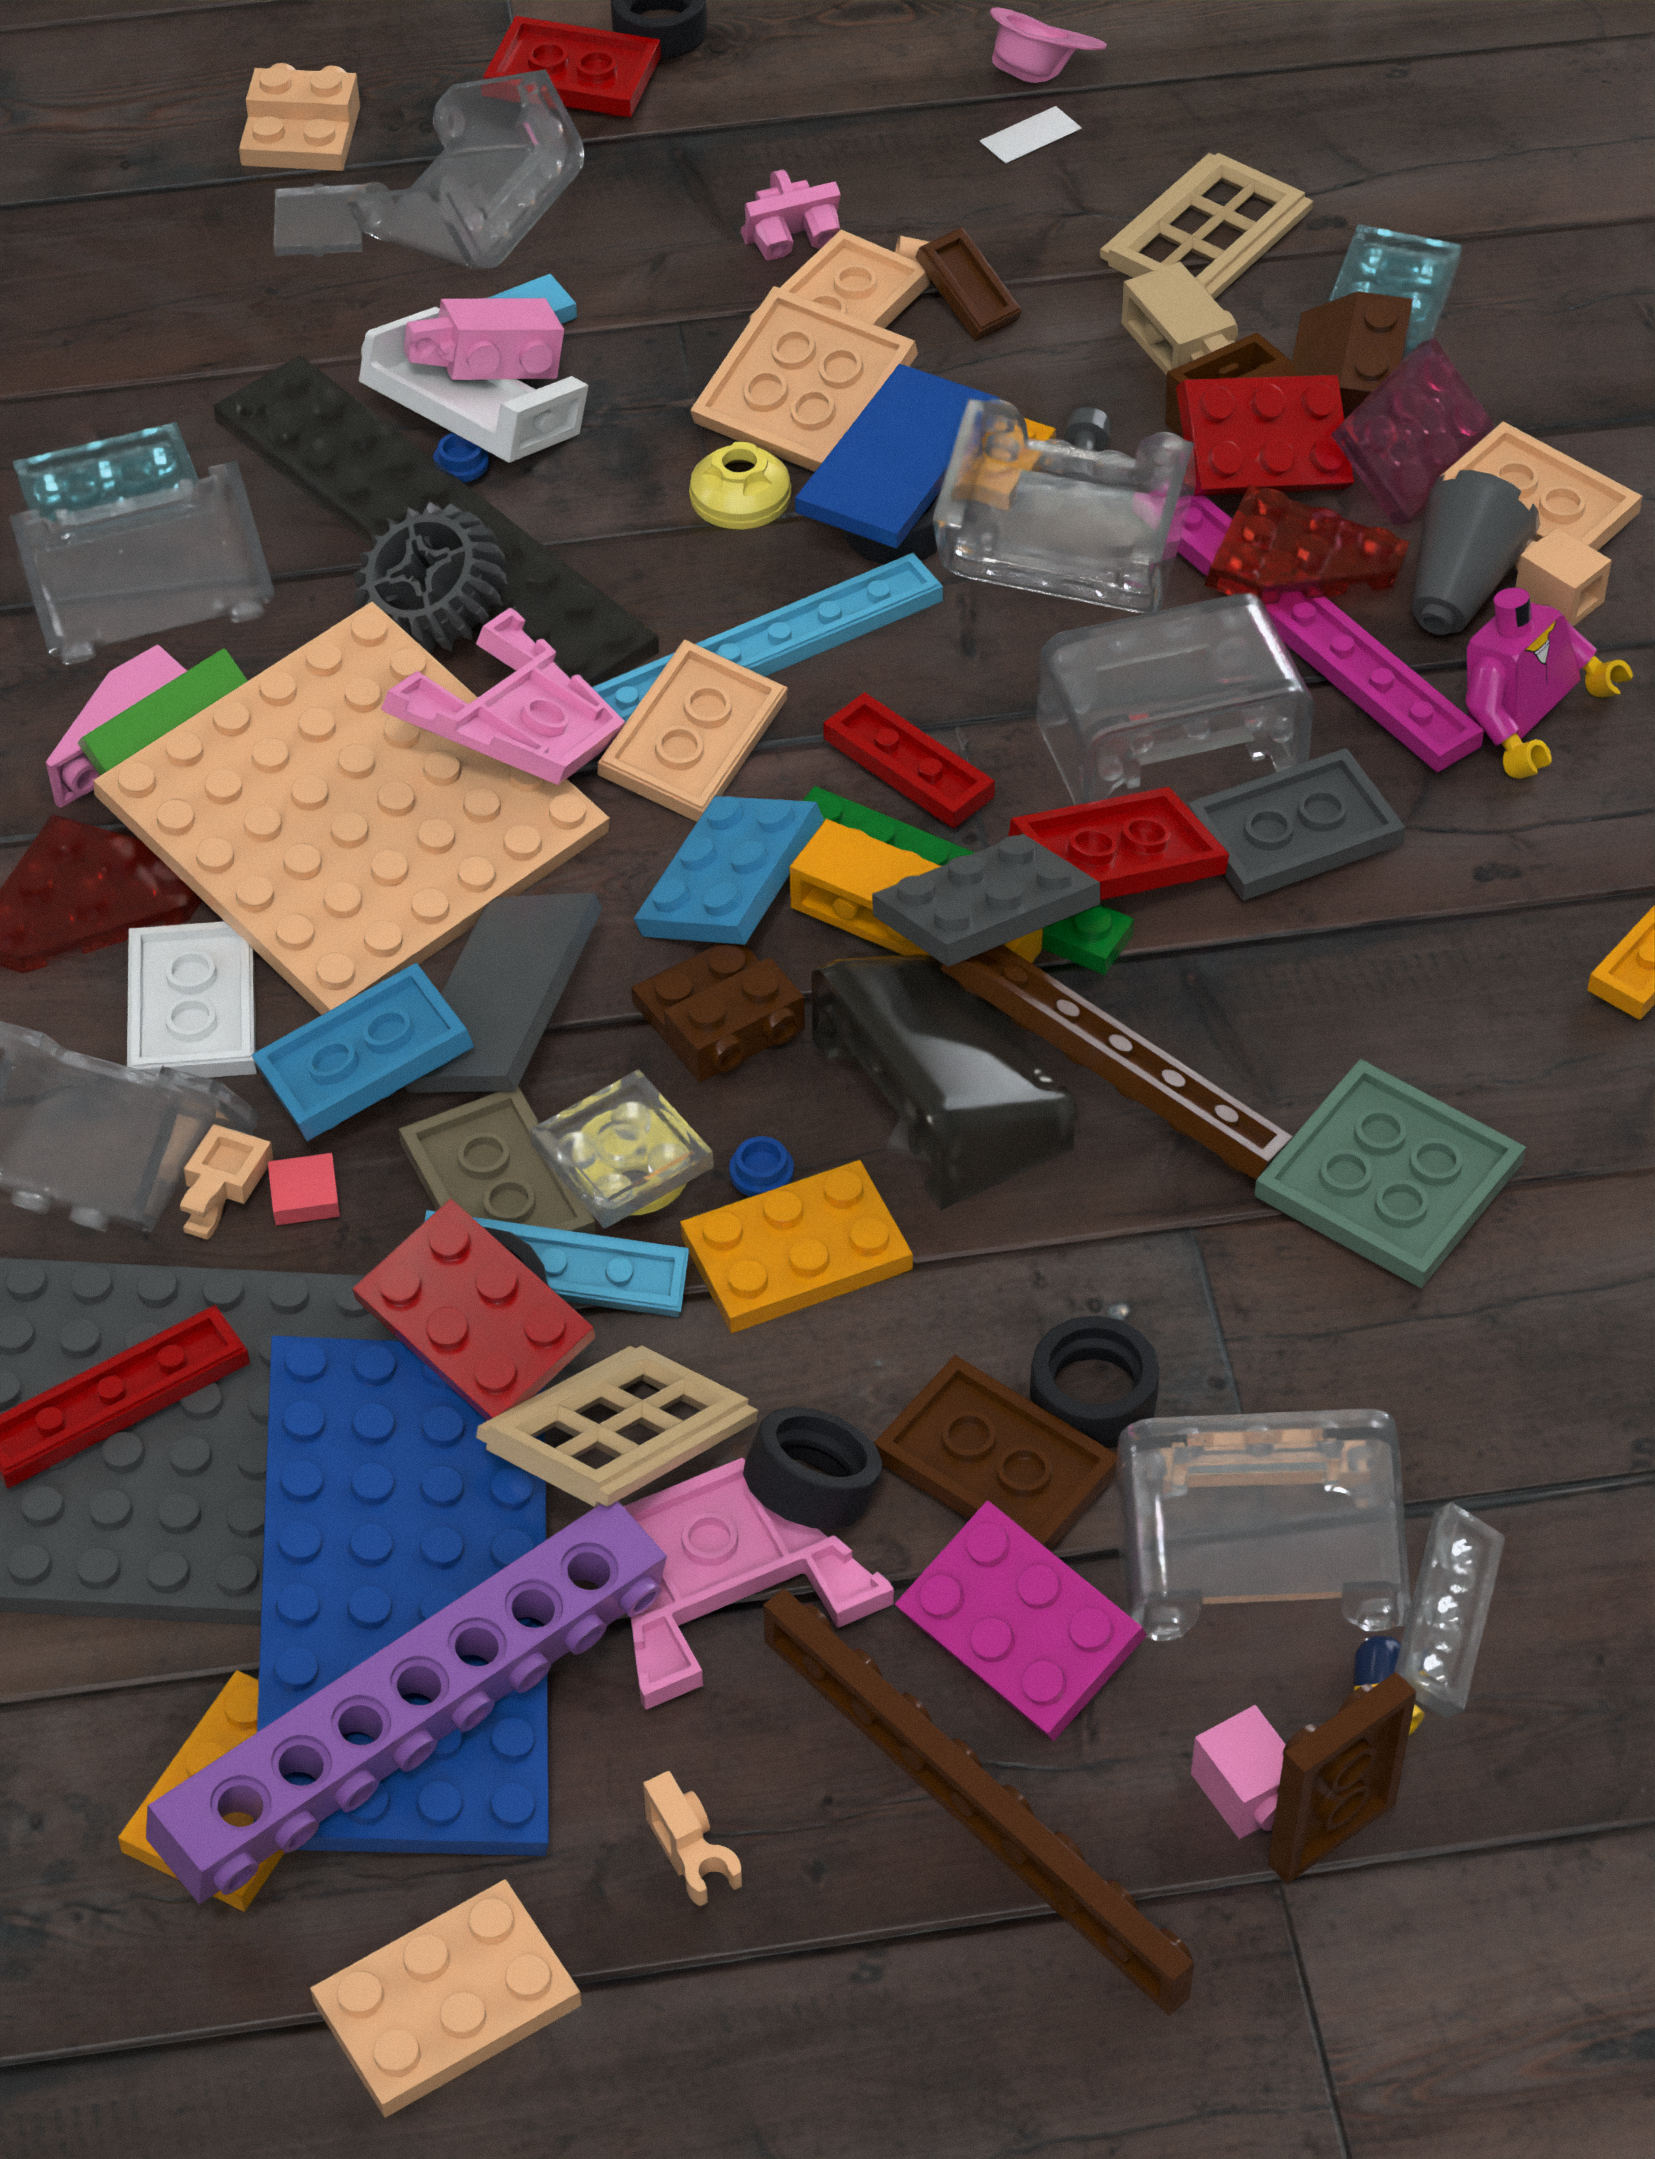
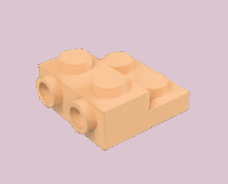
[239,63,360,171]

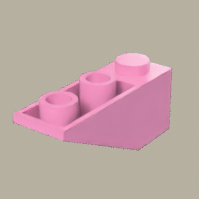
[46,644,187,808]

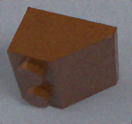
[1292,291,1413,429]

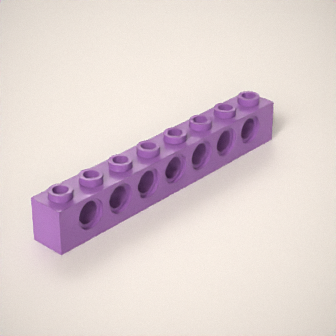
[146,1501,667,1905]

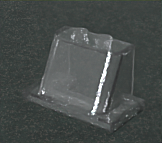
[0,1021,259,1232]

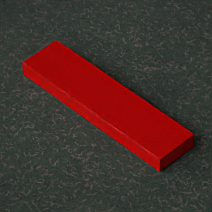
[0,1305,250,1489]

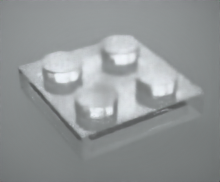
[530,1069,713,1229]

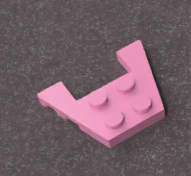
[381,608,625,785]
[623,1457,894,1710]

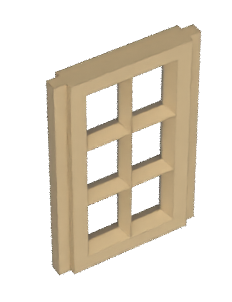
[1100,153,1313,299]
[476,1345,758,1507]

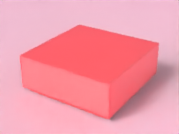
[268,1153,340,1226]

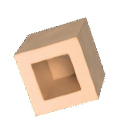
[1515,526,1612,626]

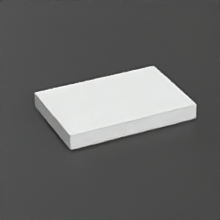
[127,921,256,1084]

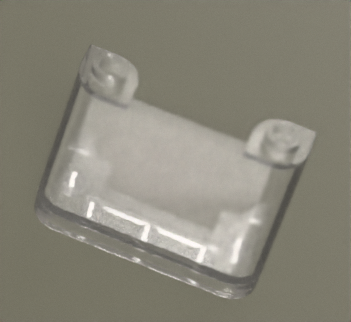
[345,69,584,270]
[9,460,275,665]
[1114,1409,1412,1641]

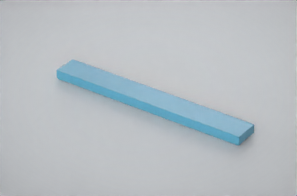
[592,553,943,725]

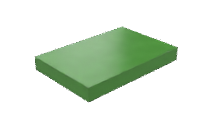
[78,648,248,776]

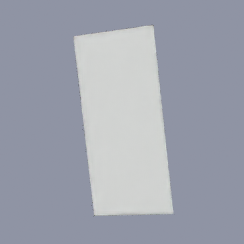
[980,106,1082,164]

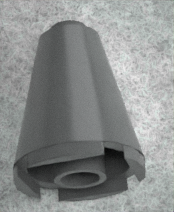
[1411,470,1540,635]

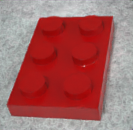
[483,16,661,117]
[1176,375,1354,496]
[1008,787,1230,900]
[352,1199,595,1421]

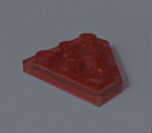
[1204,485,1410,605]
[0,814,203,974]

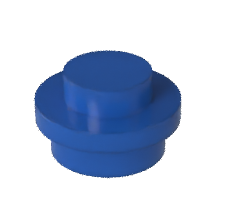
[433,433,489,483]
[729,1136,794,1197]

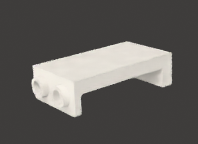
[359,307,588,463]

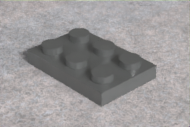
[1187,748,1406,901]
[872,834,1100,967]

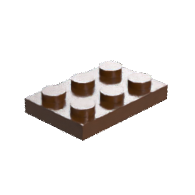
[874,1355,1121,1551]
[1268,1671,1417,1885]

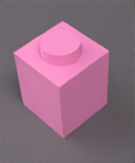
[1191,1705,1286,1840]

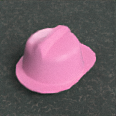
[989,7,1107,83]

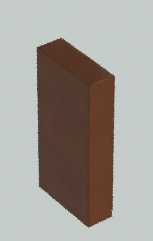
[915,226,1023,341]

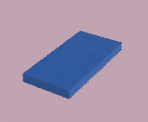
[795,363,999,549]

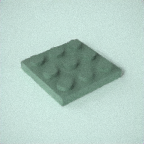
[1254,1059,1526,1289]

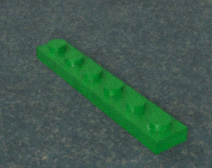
[802,786,1134,975]

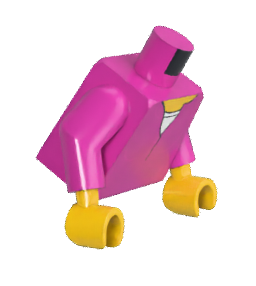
[1465,588,1633,779]

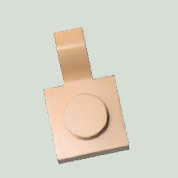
[180,1124,273,1240]
[643,1771,742,1906]

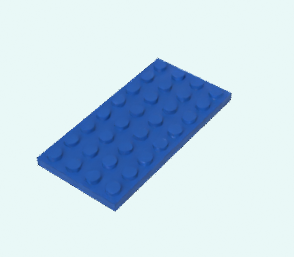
[253,1335,549,1856]

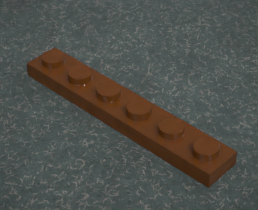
[940,944,1293,1180]

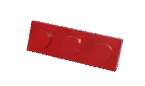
[823,692,995,829]

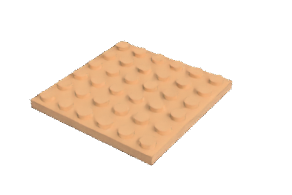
[93,602,610,1015]

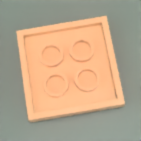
[690,286,918,472]

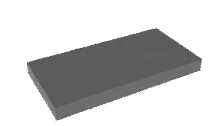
[404,893,603,1093]

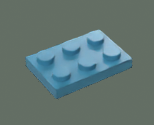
[634,796,824,945]
[251,962,475,1141]

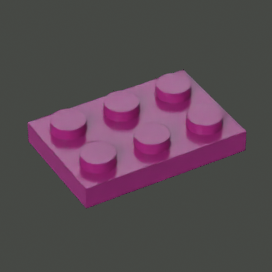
[895,1500,1147,1742]

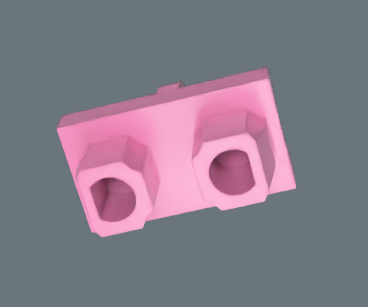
[741,170,841,261]

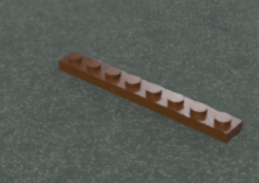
[763,1588,1194,2016]

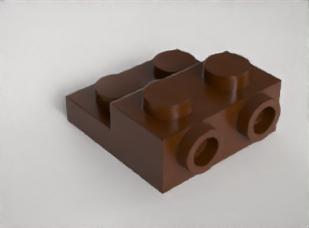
[631,943,805,1083]

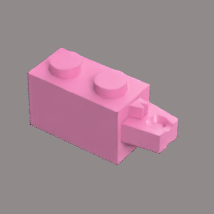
[404,298,564,380]

